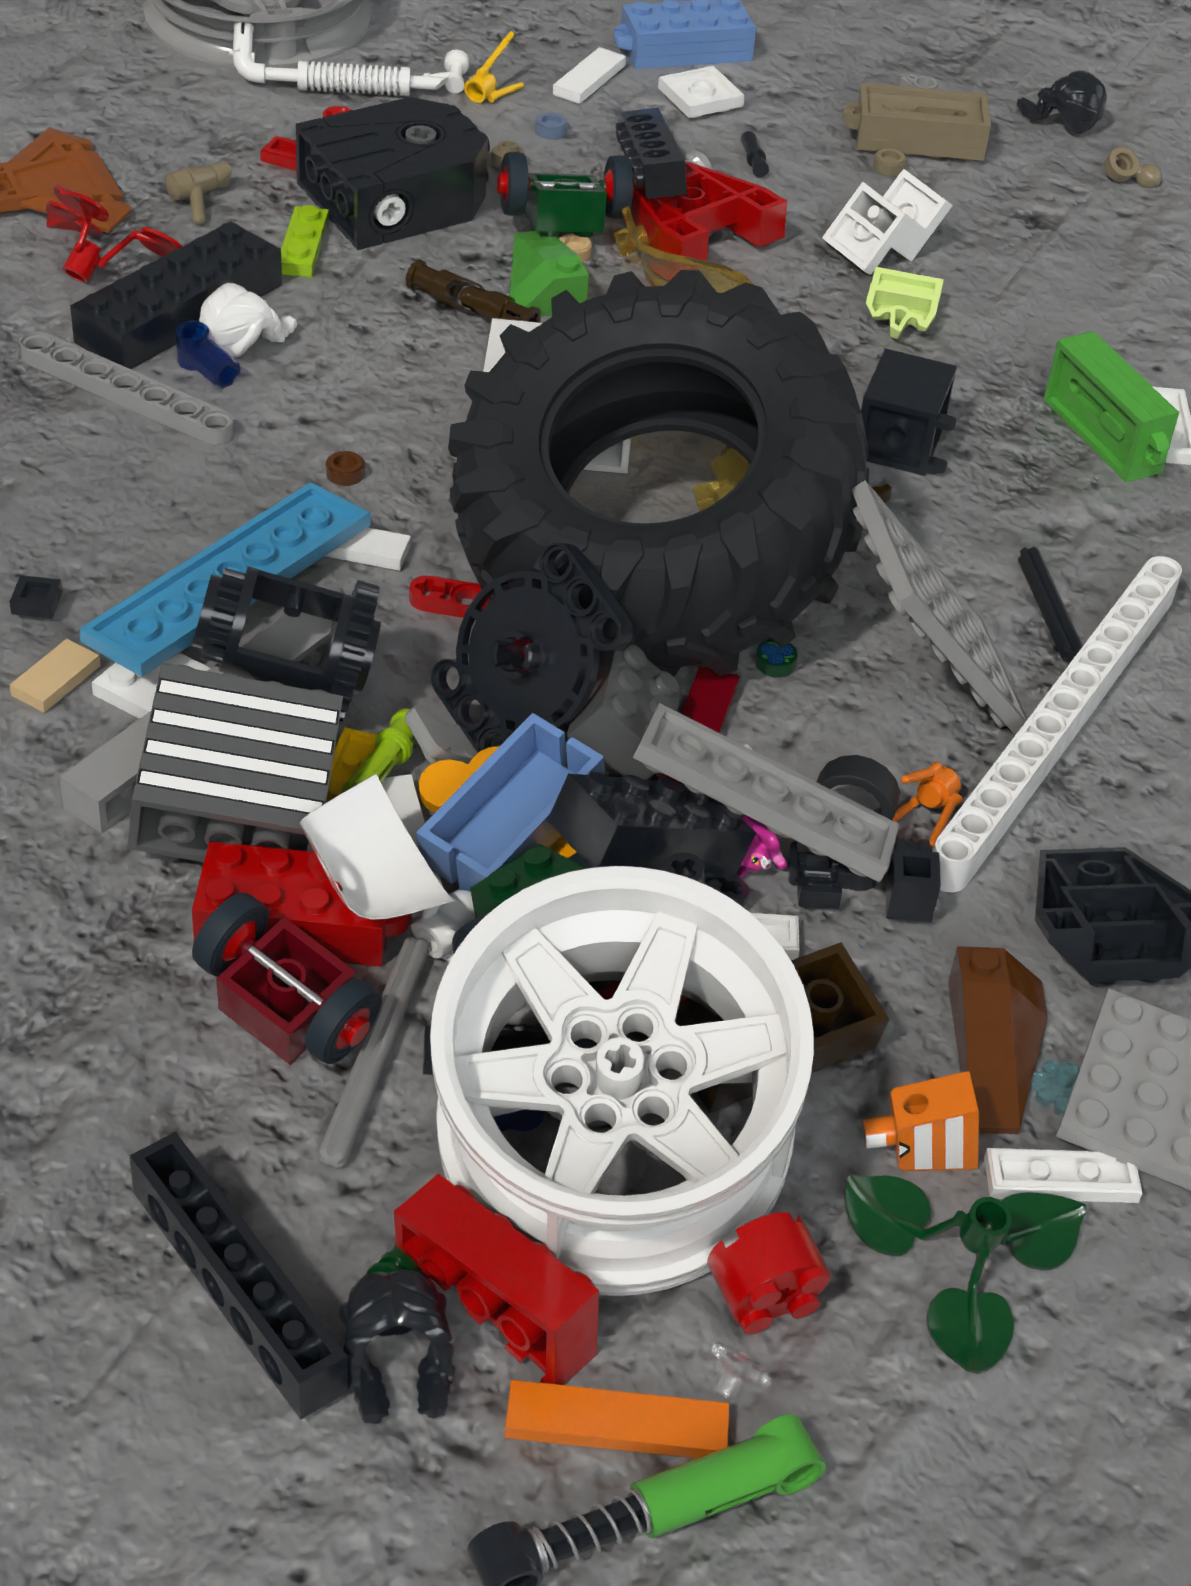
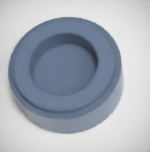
[535,112,568,140]

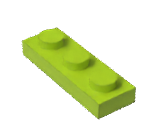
[281,205,329,277]

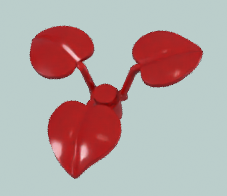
[46,184,182,284]

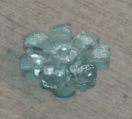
[1030,1060,1079,1116]

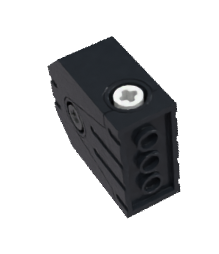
[296,97,490,250]

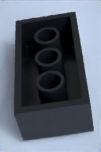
[547,772,756,878]

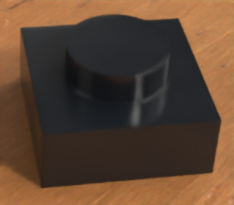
[10,575,62,619]

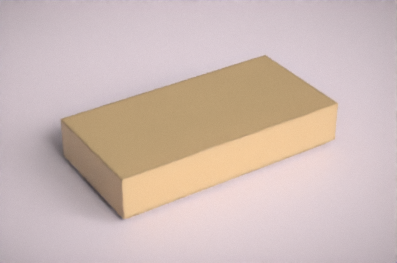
[10,638,101,713]

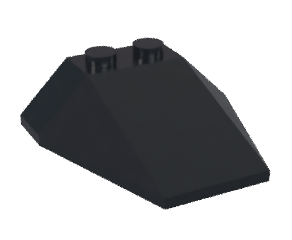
[1035,847,1191,985]

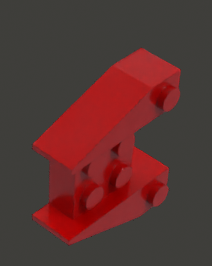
[627,162,788,275]

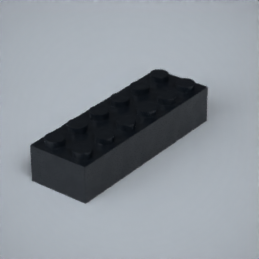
[70,221,282,369]

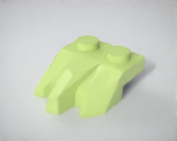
[866,267,944,339]

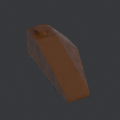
[948,946,1048,1134]

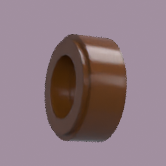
[326,451,365,486]

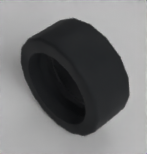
[816,755,900,820]

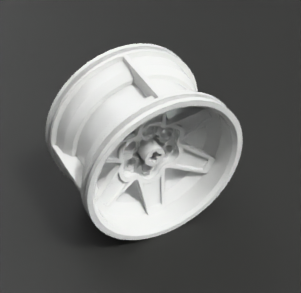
[430,866,814,1296]

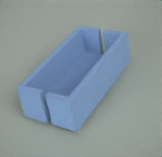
[416,713,605,891]

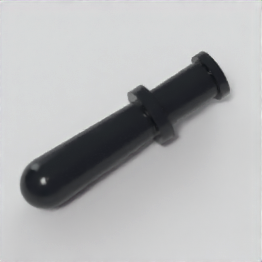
[741,131,769,177]

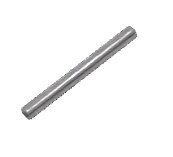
[319,936,429,1168]

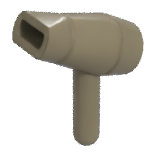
[166,161,232,225]

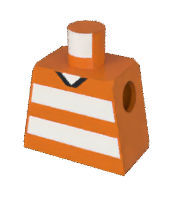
[862,1071,979,1171]

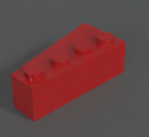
[394,1173,599,1385]

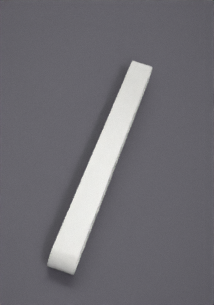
[933,556,1182,892]

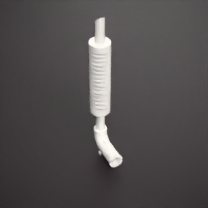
[229,22,448,97]

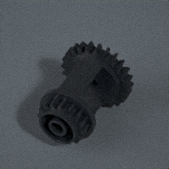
[192,566,381,721]

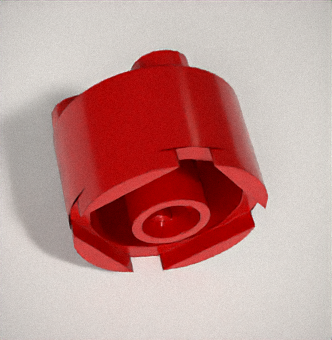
[707,1212,831,1334]

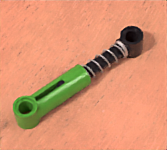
[467,1414,826,1586]

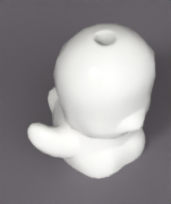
[411,890,475,962]

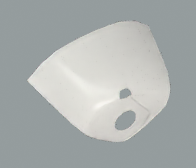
[300,774,455,919]

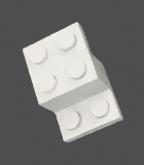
[822,169,953,276]

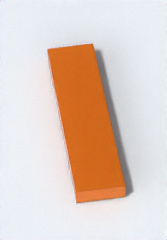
[504,1380,729,1459]

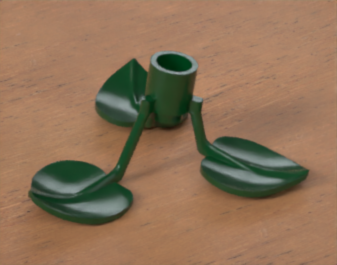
[844,1174,1087,1374]

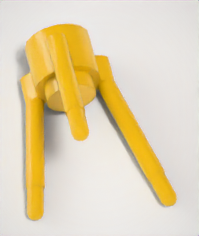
[464,31,524,103]

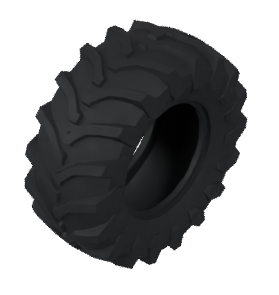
[448,270,869,677]

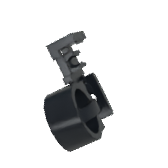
[787,841,878,909]

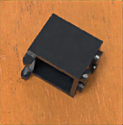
[861,348,957,476]

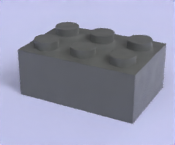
[566,639,682,779]

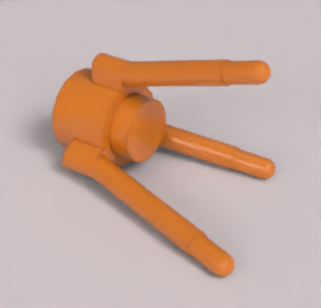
[892,761,963,848]

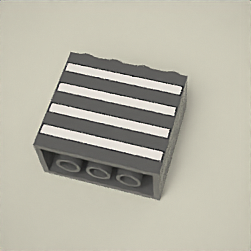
[127,663,343,862]

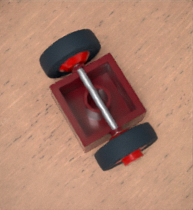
[192,893,382,1065]

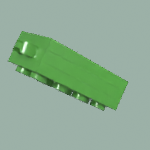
[1043,331,1179,483]

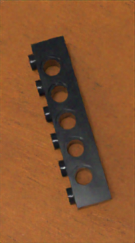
[615,108,687,199]
[129,1132,348,1420]

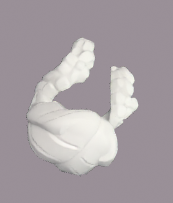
[199,283,297,358]

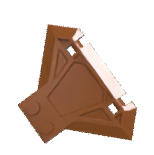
[0,127,131,233]

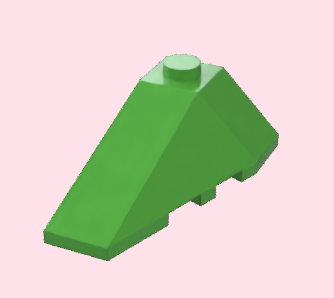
[509,231,589,318]

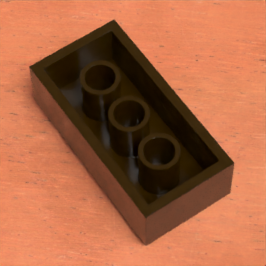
[675,942,890,1113]

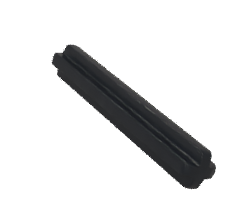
[1018,547,1083,662]

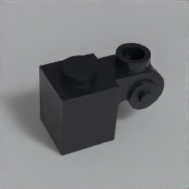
[885,836,941,923]

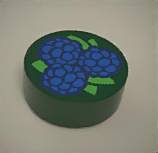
[755,639,798,677]

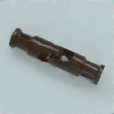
[406,259,541,323]

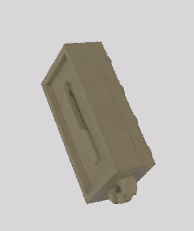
[842,83,991,162]

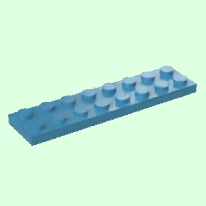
[79,482,371,677]

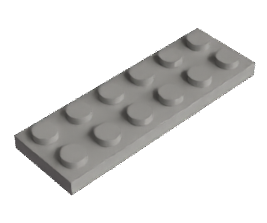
[633,703,899,883]

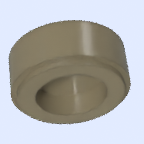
[873,148,907,176]

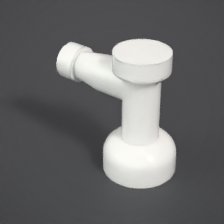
[423,50,469,94]

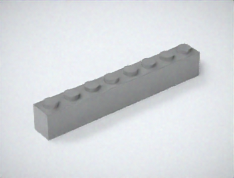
[59,612,333,834]

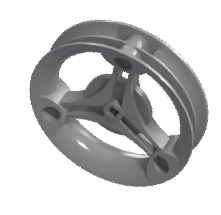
[144,0,371,68]

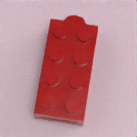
[192,842,412,967]

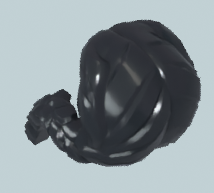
[1017,70,1107,134]
[339,1269,455,1424]

